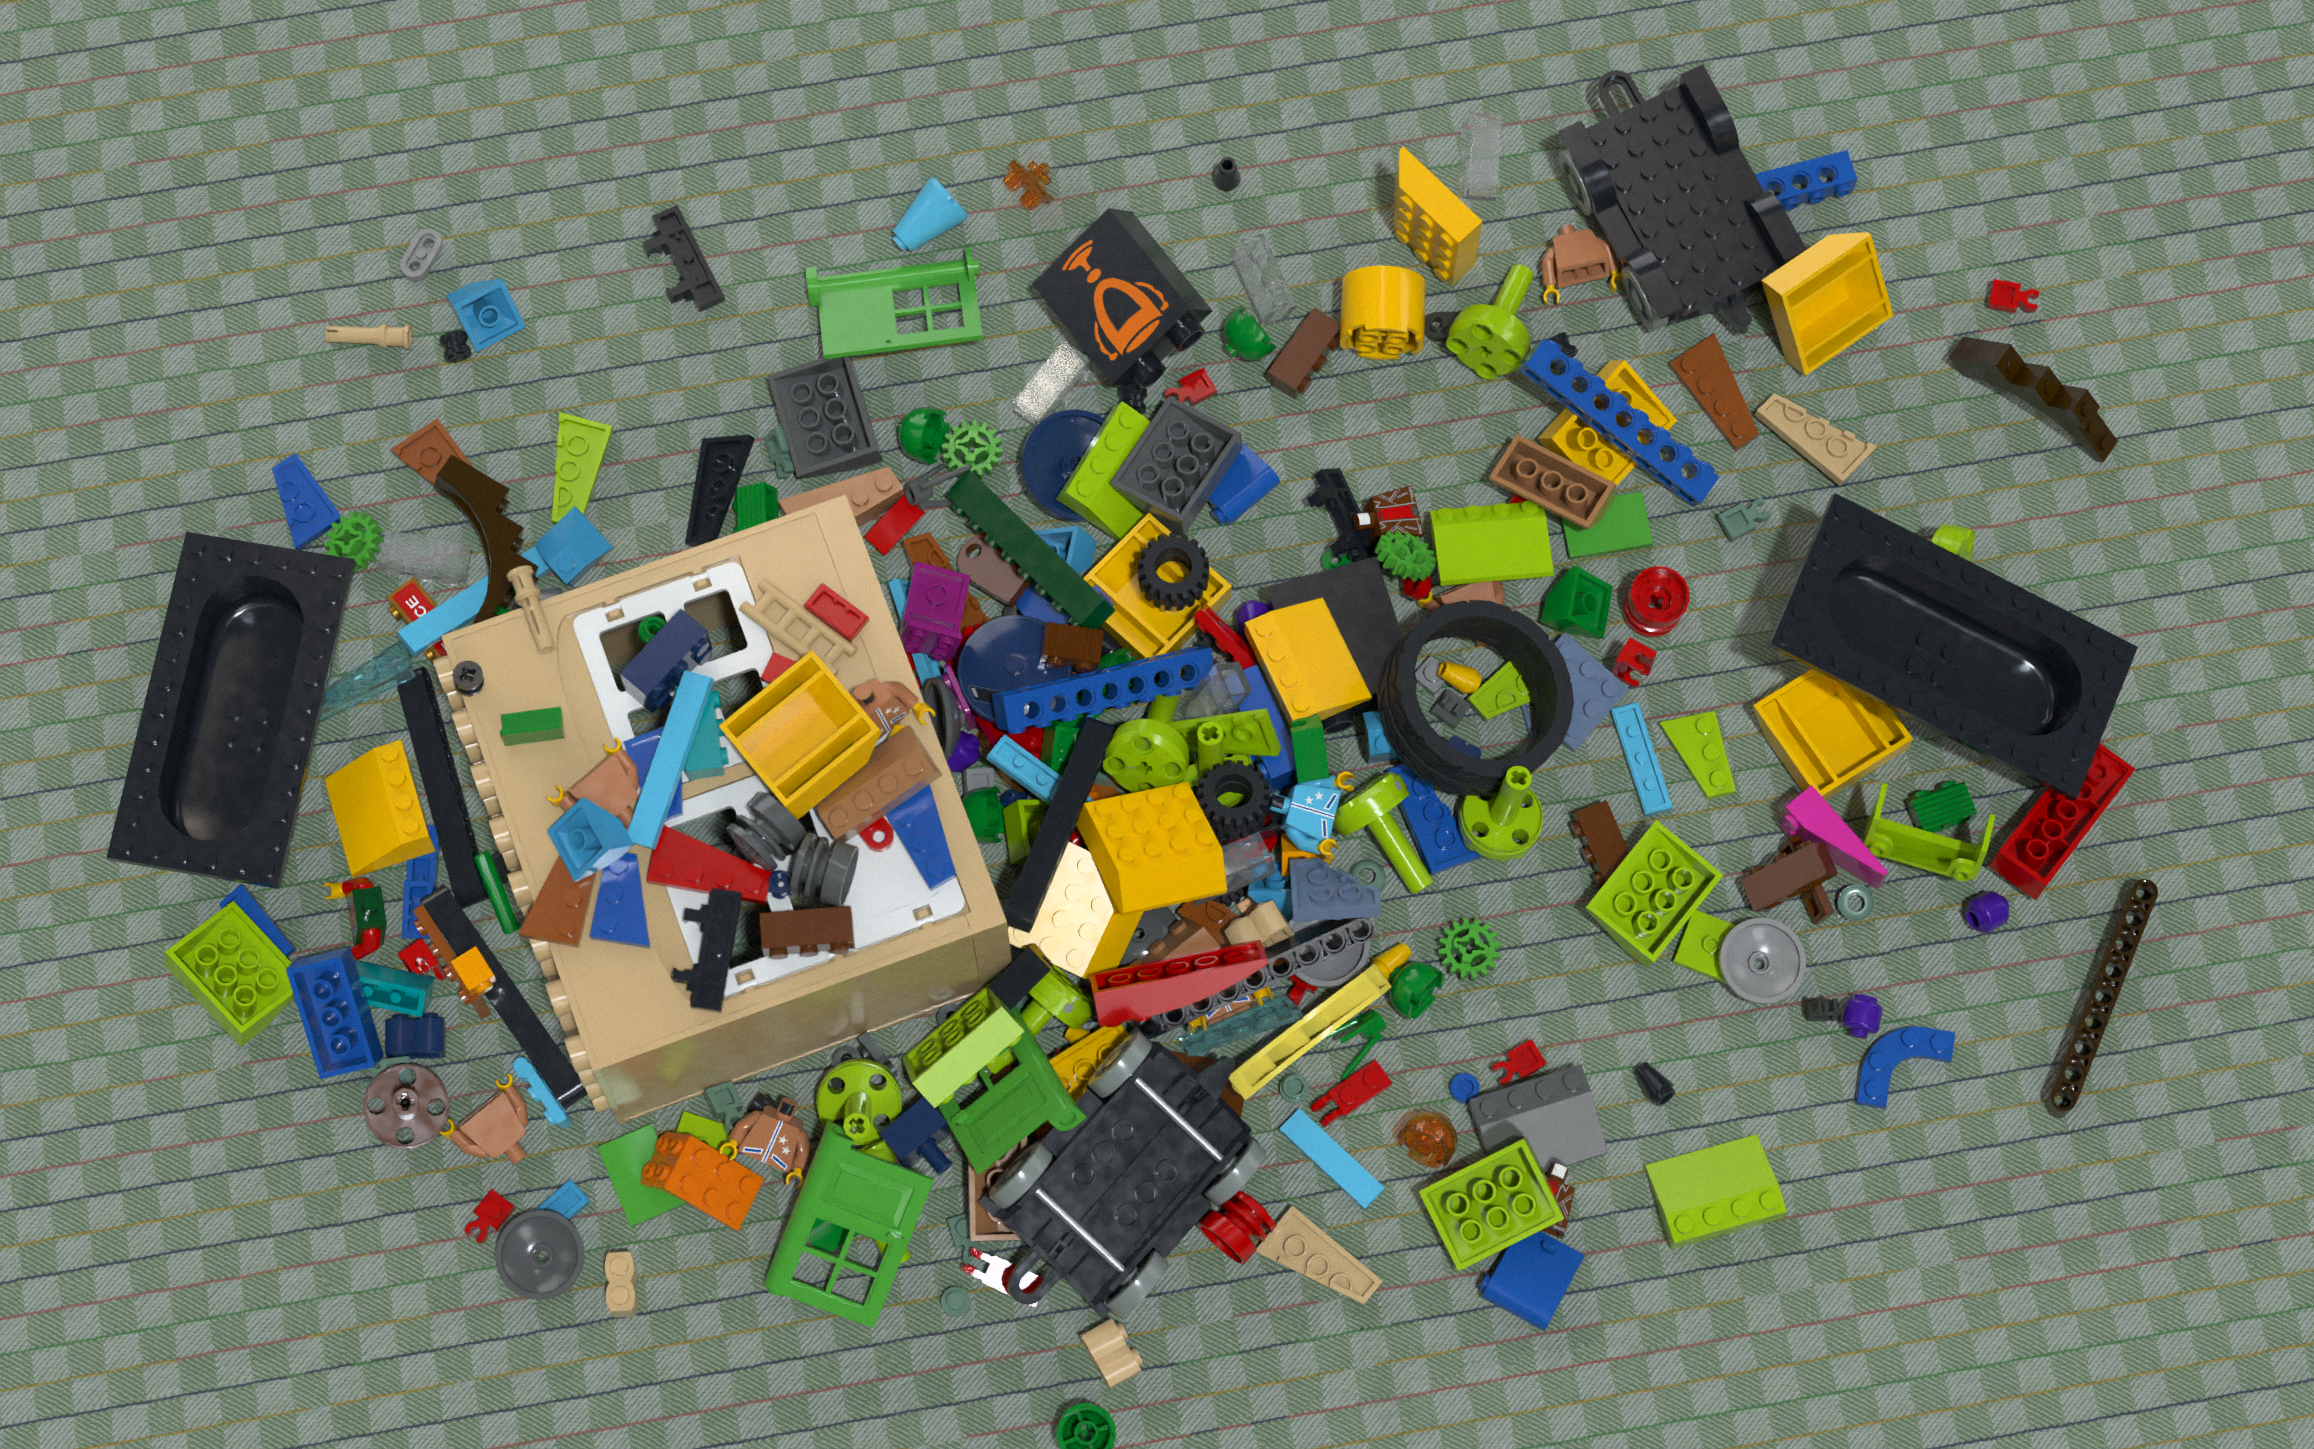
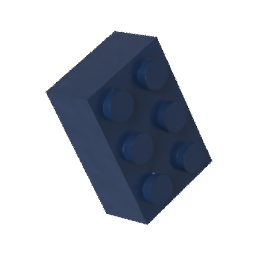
[620,608,713,714]

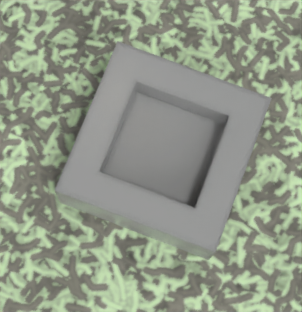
[1415,655,1447,696]
[963,767,995,795]

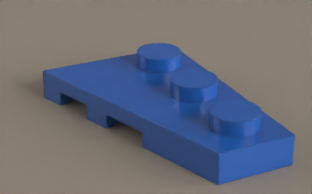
[272,453,341,550]
[624,727,683,822]
[590,853,651,949]
[219,884,296,958]

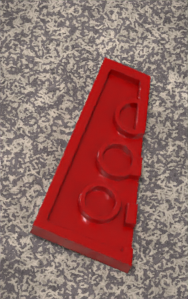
[647,825,772,905]

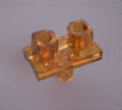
[1003,160,1053,210]

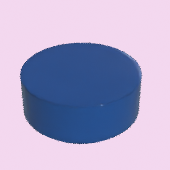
[1450,1073,1479,1104]

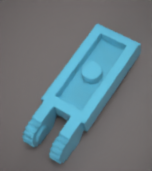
[512,1057,573,1129]

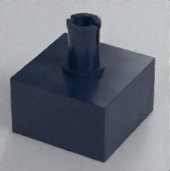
[879,1097,953,1175]

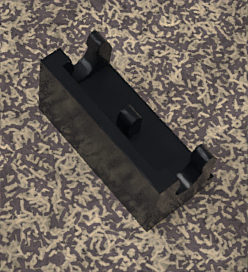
[988,944,1053,1010]

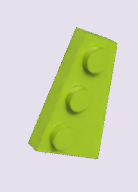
[1466,661,1533,721]
[1658,711,1736,800]

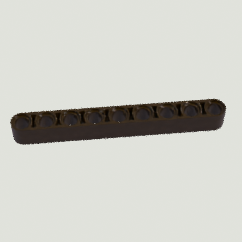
[2045,879,2158,1118]

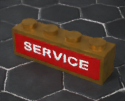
[387,576,448,663]

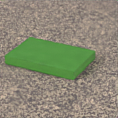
[1560,492,1653,560]
[597,1124,686,1228]

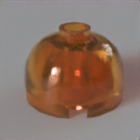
[1397,1111,1458,1168]

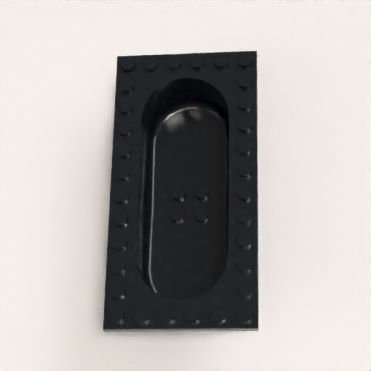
[1767,493,2138,801]
[106,532,356,889]

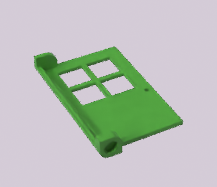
[805,247,983,359]
[938,1005,1087,1175]
[764,1121,934,1328]

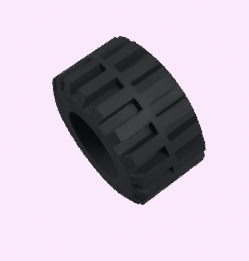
[1138,533,1209,611]
[1197,760,1270,840]

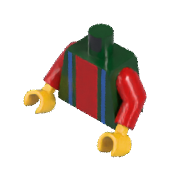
[324,877,387,960]

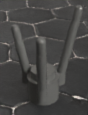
[904,463,972,510]

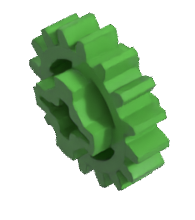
[942,419,1003,480]
[324,511,384,573]
[1375,530,1437,582]
[1438,917,1501,981]

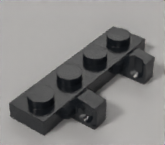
[643,205,725,312]
[1307,468,1384,569]
[672,888,743,1013]

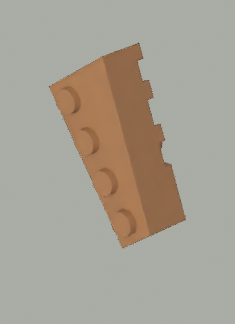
[778,466,904,528]
[1125,918,1221,1026]

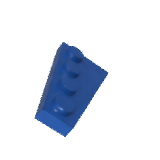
[1386,764,1483,875]
[885,784,957,891]

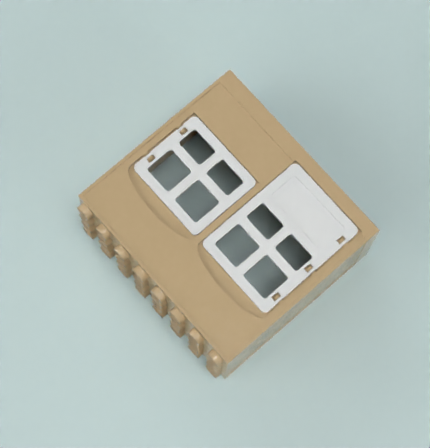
[433,494,1012,1125]

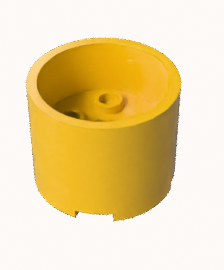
[1340,266,1426,360]

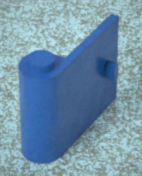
[1208,443,1280,526]
[1479,1231,1585,1331]

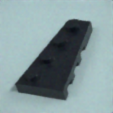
[685,434,755,547]

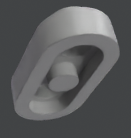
[400,228,443,281]

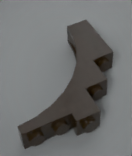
[1948,336,2118,463]
[434,454,539,624]

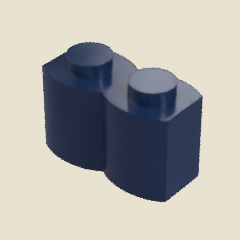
[385,1013,446,1060]

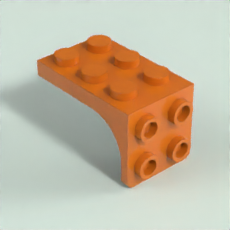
[640,1132,764,1231]

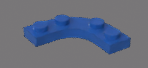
[1856,1027,1955,1109]

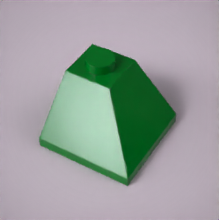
[1542,566,1613,639]

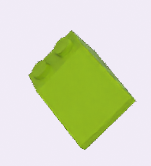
[1003,799,1086,865]

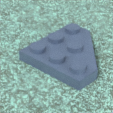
[1555,633,1629,752]
[1289,858,1381,922]

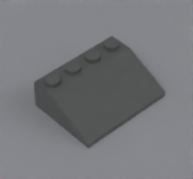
[768,356,883,478]
[1110,396,1243,535]
[1468,1064,1608,1174]

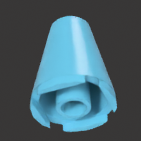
[892,176,969,251]

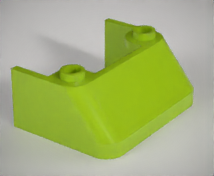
[1864,783,1996,882]

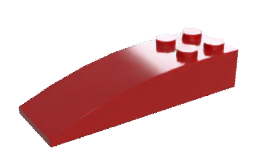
[1989,743,2135,900]
[1088,940,1268,1027]

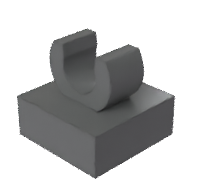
[1431,689,1471,730]

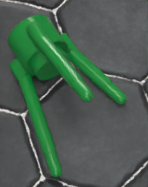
[1321,1010,1386,1080]

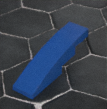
[402,825,440,939]

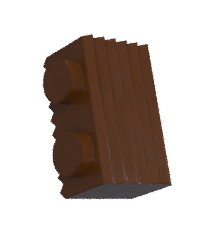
[1040,622,1104,673]

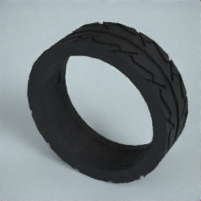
[1377,600,1574,796]

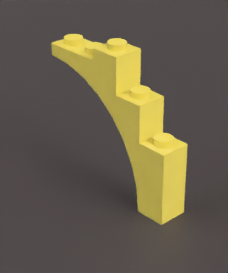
[1229,963,1392,1100]

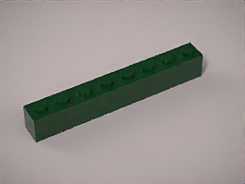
[946,470,1116,630]

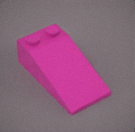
[1780,785,1888,889]

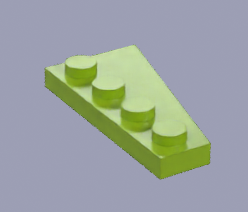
[552,412,614,525]
[1168,708,1281,757]

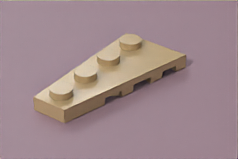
[1755,393,1877,486]
[1256,1206,1383,1305]

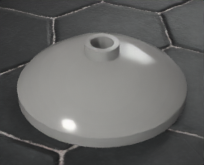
[1289,917,1370,988]
[1719,918,1806,1004]

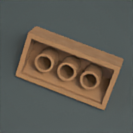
[1489,434,1616,530]
[815,725,942,843]
[968,1137,1027,1241]

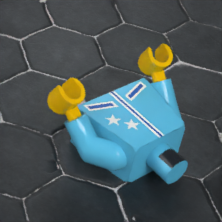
[1268,771,1355,860]

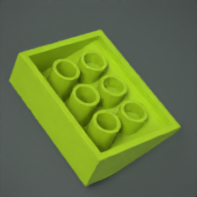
[1056,401,1151,542]
[1430,501,1554,586]
[1585,820,1723,968]
[165,901,295,1047]
[902,982,1024,1108]
[1644,1134,1787,1250]
[1418,1138,1565,1271]

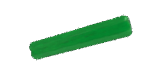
[474,852,519,935]

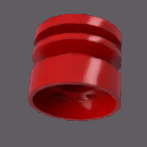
[1623,566,1690,638]
[1198,1190,1277,1265]

